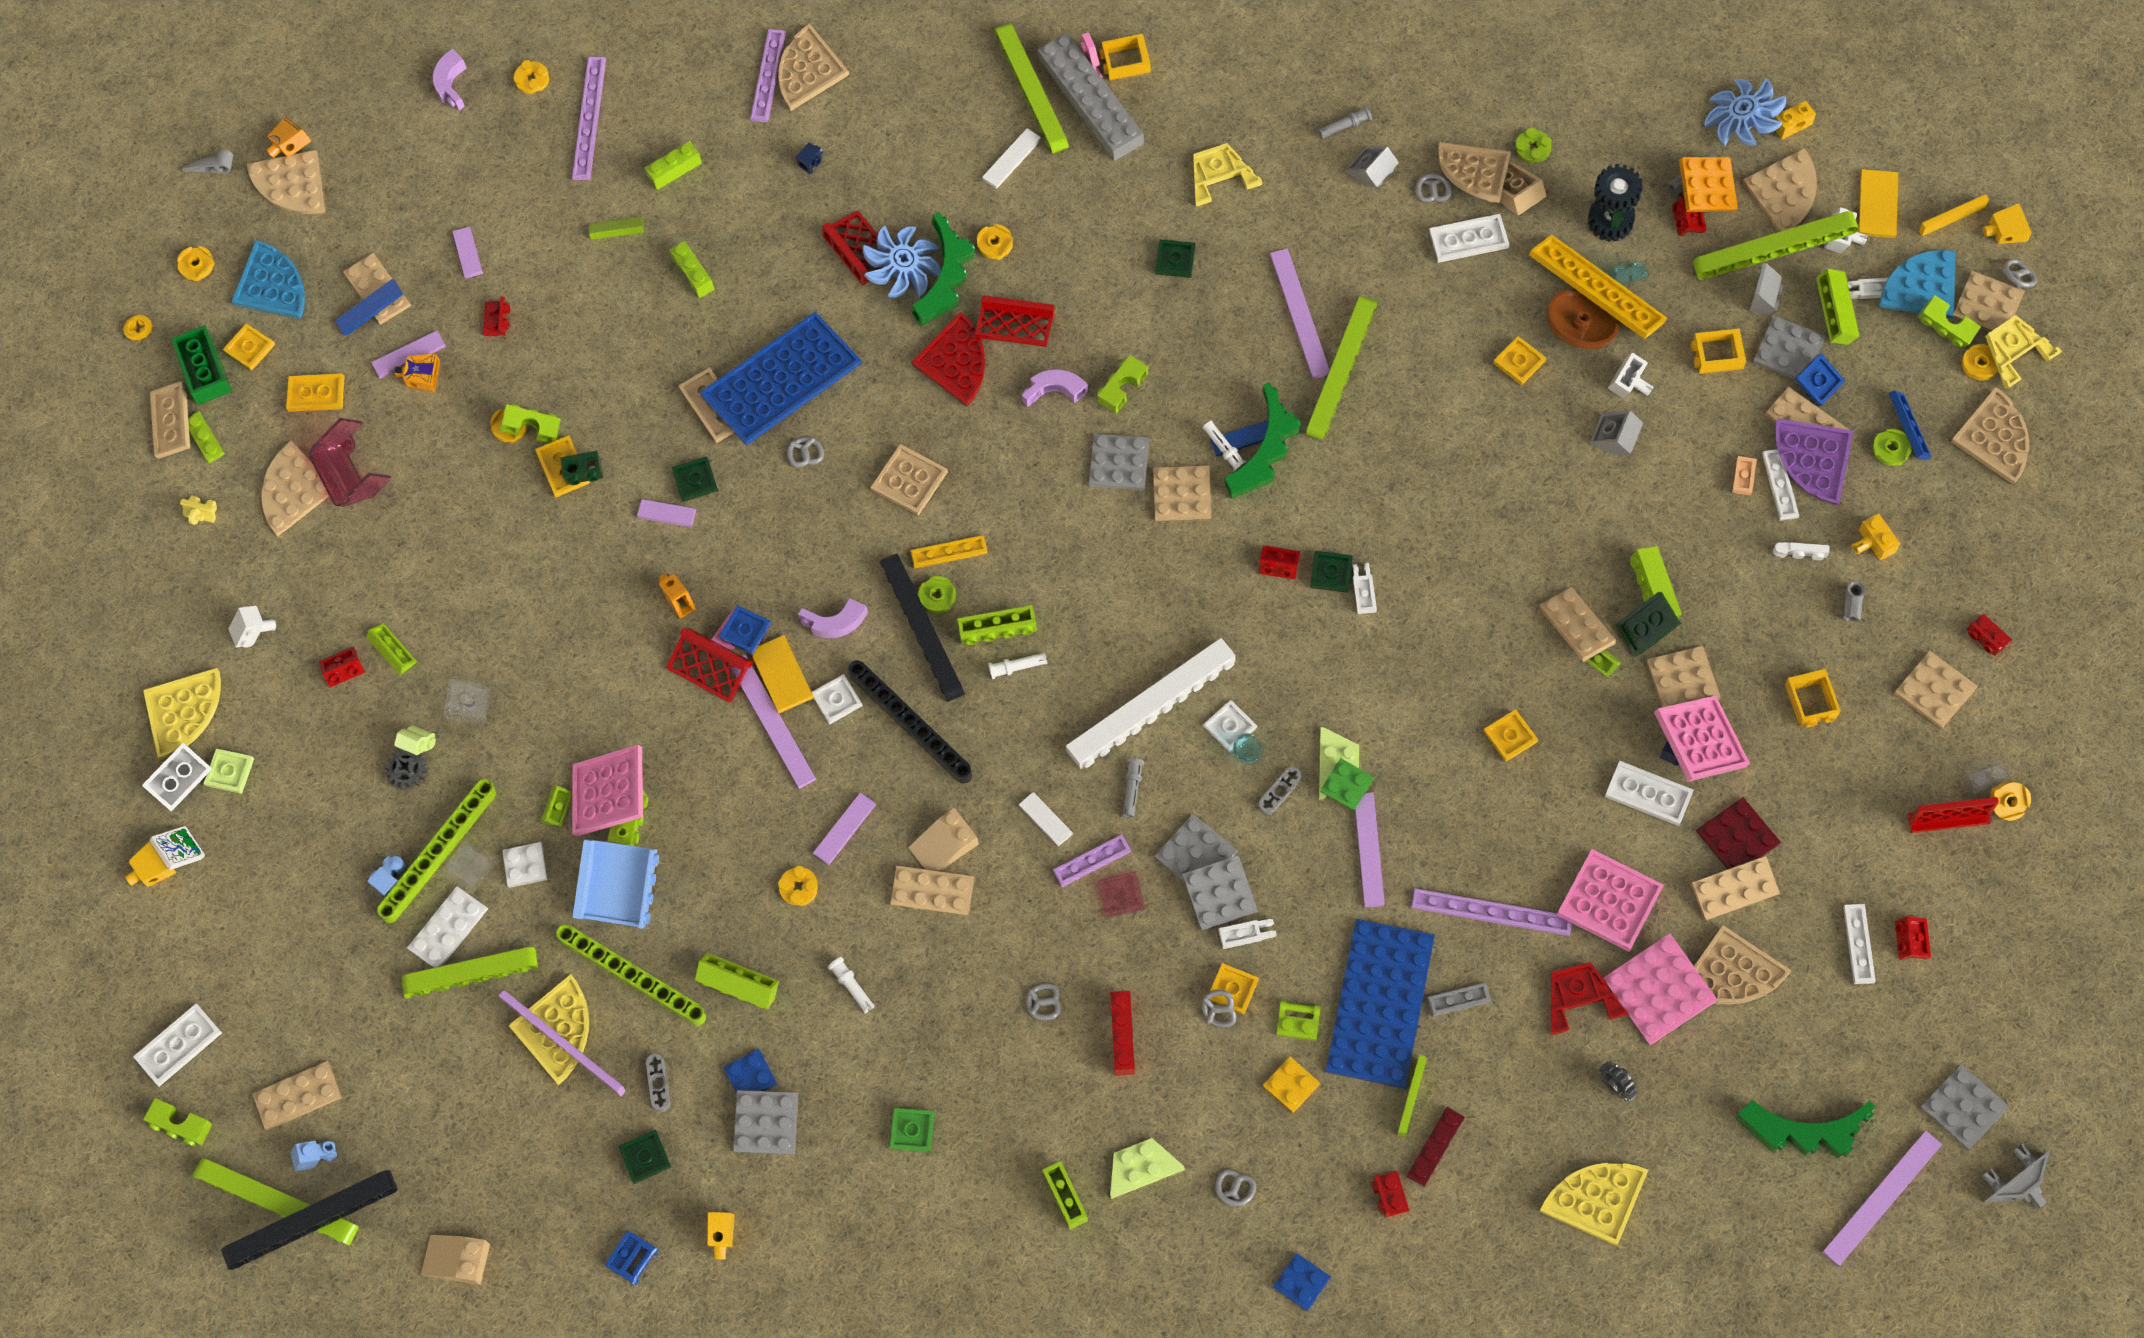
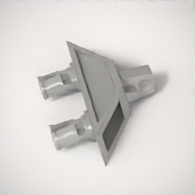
[1982,1144,2050,1209]

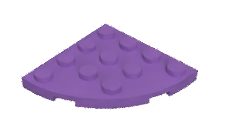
[1776,418,1853,505]

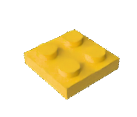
[223,323,275,371]
[1493,336,1546,386]
[1483,709,1538,762]
[1210,963,1259,1016]
[1263,1056,1320,1113]

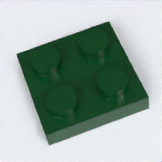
[1155,239,1196,278]
[672,456,718,502]
[1310,551,1353,593]
[618,1129,671,1184]

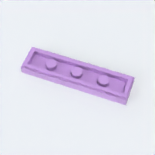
[371,330,446,378]
[813,793,876,865]
[1053,834,1131,887]

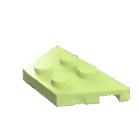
[1319,727,1359,799]
[1110,1138,1185,1199]

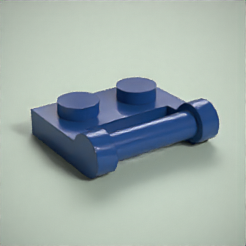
[605,1230,659,1286]

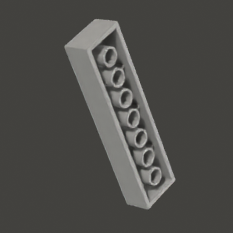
[1037,33,1144,161]

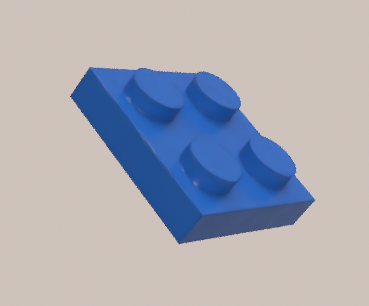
[1794,353,1846,407]
[719,605,771,655]
[723,1049,777,1094]
[1273,1253,1331,1312]

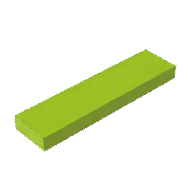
[1397,1055,1427,1137]

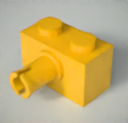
[1852,513,1900,560]

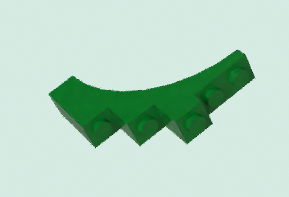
[910,212,975,327]
[1224,382,1301,499]
[1736,1100,1876,1158]

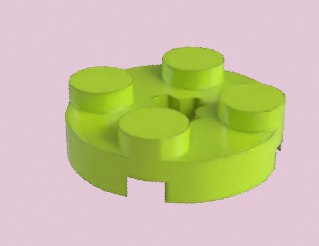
[1515,128,1552,163]
[1872,429,1912,466]
[918,576,957,614]

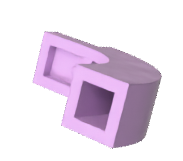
[433,49,466,110]
[1022,369,1088,407]
[798,598,868,638]

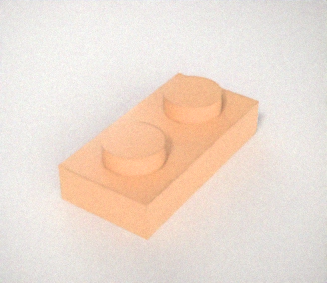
[1732,456,1757,496]

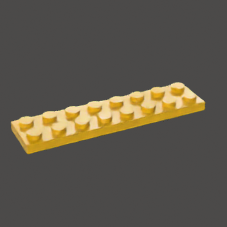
[1529,234,1667,339]

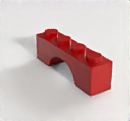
[1110,991,1135,1076]

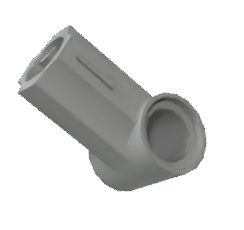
[1843,581,1865,622]

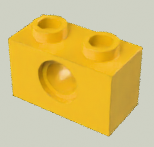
[1774,100,1816,139]

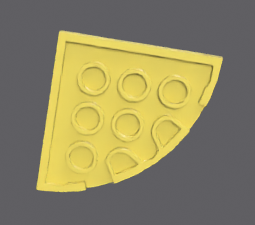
[143,668,221,760]
[508,974,589,1085]
[1539,1163,1648,1246]

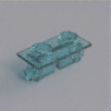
[1608,261,1649,284]

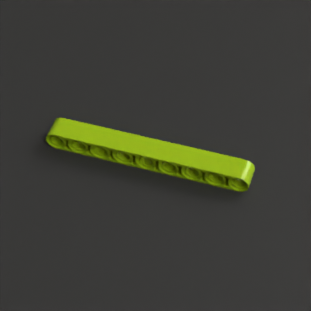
[994,22,1069,154]
[1692,211,1859,280]
[1306,296,1378,441]
[377,779,497,923]
[556,924,706,1026]
[192,1157,359,1246]

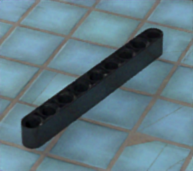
[880,553,965,703]
[848,660,972,784]
[221,1170,398,1270]

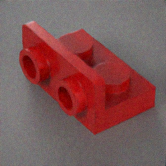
[1672,196,1707,236]
[483,296,510,336]
[1258,545,1301,580]
[1967,613,2012,656]
[319,646,365,687]
[1895,916,1931,960]
[1371,1171,1410,1218]

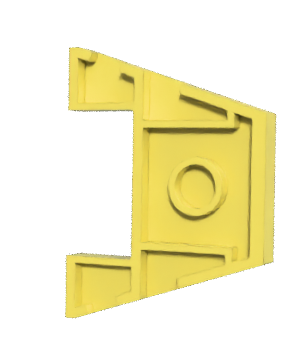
[1193,143,1262,207]
[1985,315,2062,390]

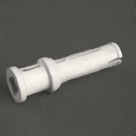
[1203,420,1248,472]
[988,652,1047,679]
[828,957,875,1013]

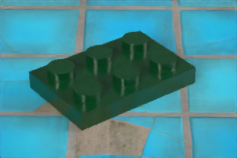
[1615,592,1681,656]

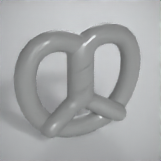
[1415,173,1452,203]
[2002,259,2037,288]
[787,437,824,468]
[1026,983,1061,1021]
[1202,989,1236,1028]
[1215,1169,1256,1207]

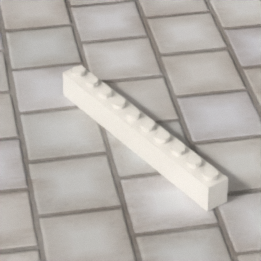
[1066,638,1235,769]

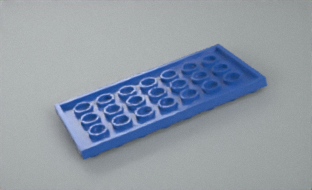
[700,312,862,446]
[1326,919,1435,1089]

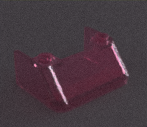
[309,418,392,507]

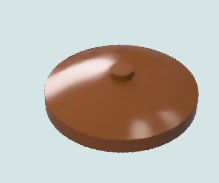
[1546,289,1620,349]

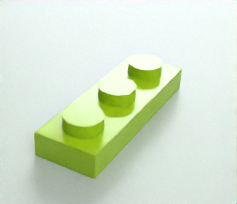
[188,411,225,463]

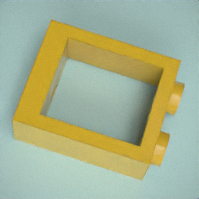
[1099,34,1151,80]
[1691,328,1746,374]
[1785,669,1841,727]

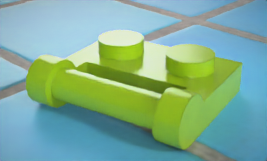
[1276,1000,1321,1041]

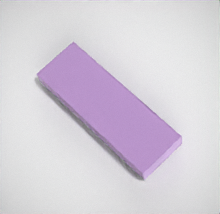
[453,226,483,278]
[637,499,696,528]

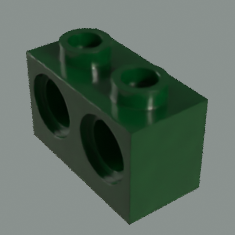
[560,450,603,485]

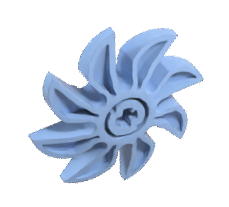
[1705,78,1786,146]
[863,226,941,298]

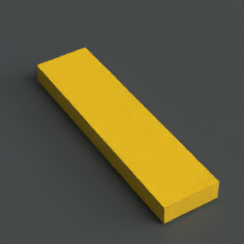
[1919,195,1989,236]
[910,535,988,569]

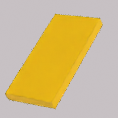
[1858,169,1898,238]
[752,635,814,713]

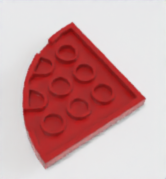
[912,312,985,407]

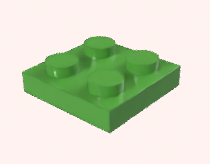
[1320,758,1374,812]
[890,1108,935,1153]

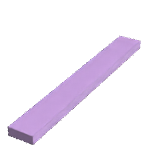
[572,57,606,180]
[1270,248,1330,380]
[729,655,816,789]
[1411,888,1572,936]
[499,991,625,1097]
[1822,1131,1942,1267]

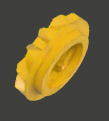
[123,315,153,342]

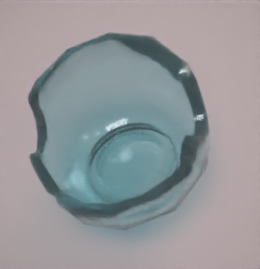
[1233,733,1262,765]

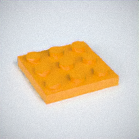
[1679,157,1738,212]

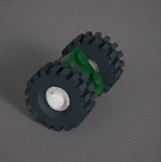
[1588,164,1643,242]

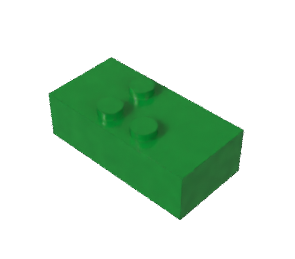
[171,325,233,406]

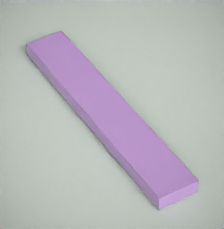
[750,29,786,122]
[1355,792,1385,907]

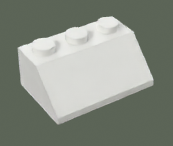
[142,743,212,811]

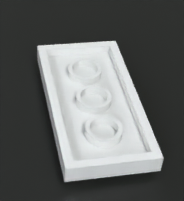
[1429,214,1509,263]
[1605,761,1694,826]
[407,887,488,968]
[133,1003,222,1087]

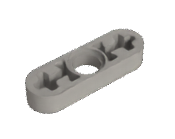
[1259,767,1301,815]
[646,1054,670,1112]

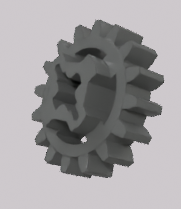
[385,749,428,790]
[1599,1061,1638,1102]

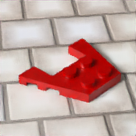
[1550,962,1628,1036]

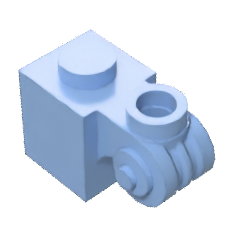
[367,855,406,897]
[290,1141,337,1171]

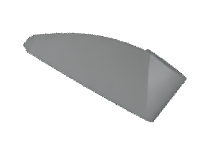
[182,150,234,173]

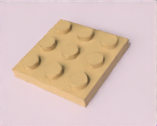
[1952,271,2025,332]
[871,444,948,516]
[1153,466,1212,521]
[1646,646,1721,708]
[1894,651,1978,729]

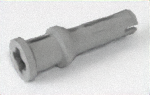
[1318,106,1372,140]
[1122,758,1145,818]

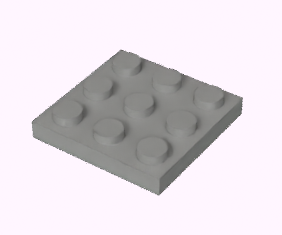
[1753,315,1826,379]
[1089,434,1150,490]
[1154,814,1238,883]
[1182,855,1258,931]
[1920,1064,2009,1150]
[733,1090,799,1155]

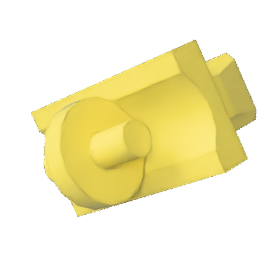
[180,495,217,525]

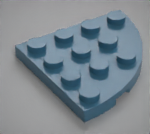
[232,240,305,319]
[1879,250,1956,318]

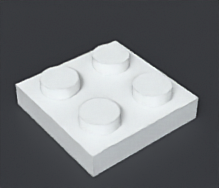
[503,842,547,888]

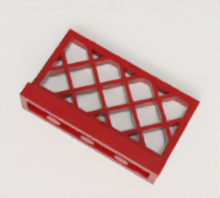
[822,211,884,286]
[975,295,1055,347]
[666,627,753,703]
[1907,797,1999,833]

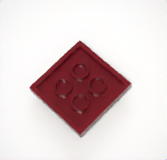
[1696,797,1781,869]

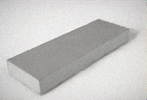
[1427,982,1491,1017]

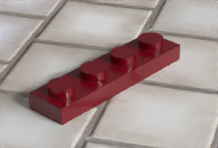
[1406,1107,1465,1187]

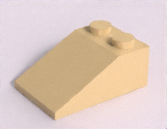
[1500,161,1547,216]
[908,808,979,872]
[421,1235,490,1285]

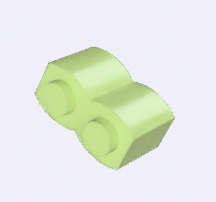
[394,725,436,755]

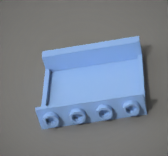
[572,839,659,929]

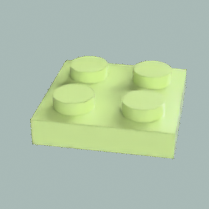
[204,749,254,794]

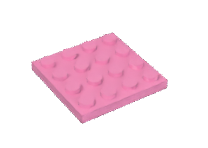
[1654,696,1750,782]
[572,745,643,837]
[1557,849,1664,952]
[1603,934,1718,1045]

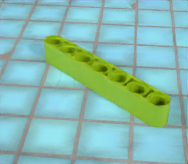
[401,947,538,998]

